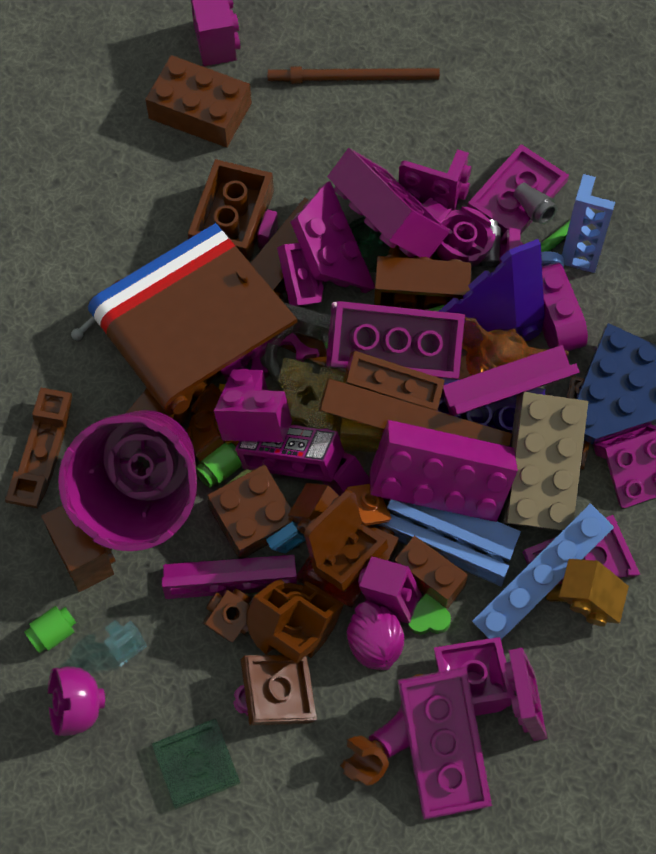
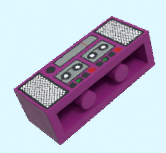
[235,425,344,482]

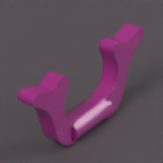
[251,331,319,378]

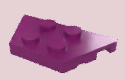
[290,181,375,293]

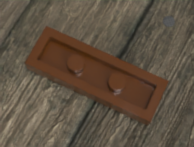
[343,351,445,411]

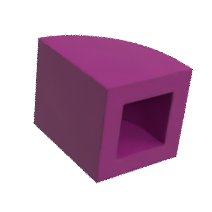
[322,452,370,496]

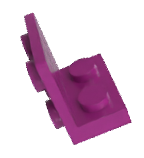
[593,424,656,508]

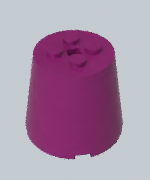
[58,410,197,551]

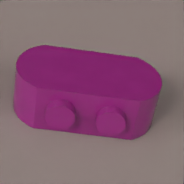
[542,262,588,352]

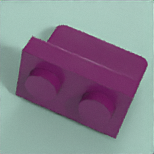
[399,149,472,211]

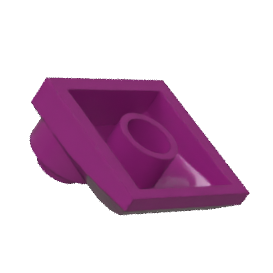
[434,637,515,716]

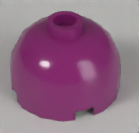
[435,207,495,267]
[48,667,105,736]

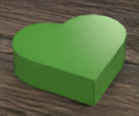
[407,593,451,635]

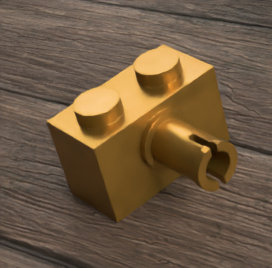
[545,559,629,626]

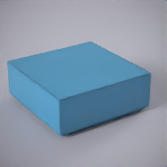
[266,522,306,554]

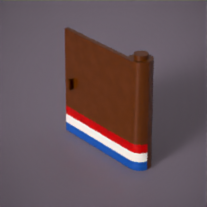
[88,223,298,415]

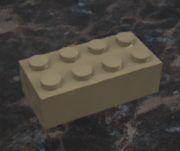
[501,392,588,532]

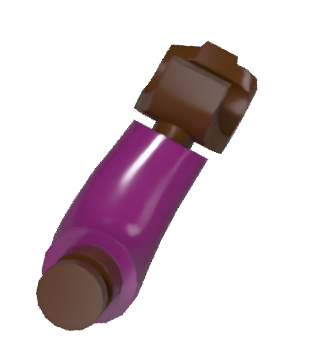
[340,674,425,785]

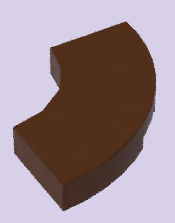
[187,383,225,462]

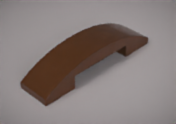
[5,387,72,509]

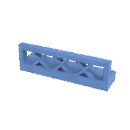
[562,174,615,273]
[387,499,521,562]

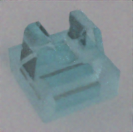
[103,620,147,667]

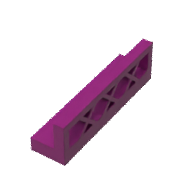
[442,345,580,416]
[162,555,297,599]

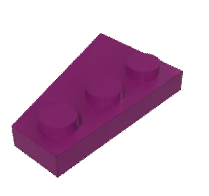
[522,515,640,581]

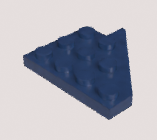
[576,323,656,444]

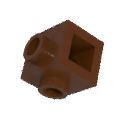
[202,588,252,643]

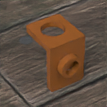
[344,484,391,526]

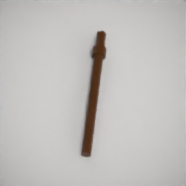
[268,66,440,84]

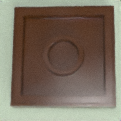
[240,655,317,726]

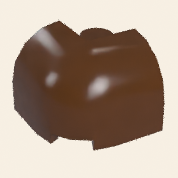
[247,579,344,663]

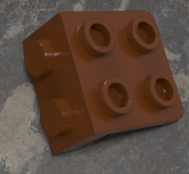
[304,490,388,592]

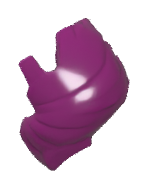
[347,600,404,670]

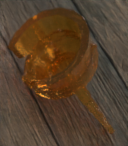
[462,317,569,376]

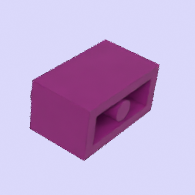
[358,556,422,623]

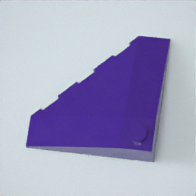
[439,239,545,346]

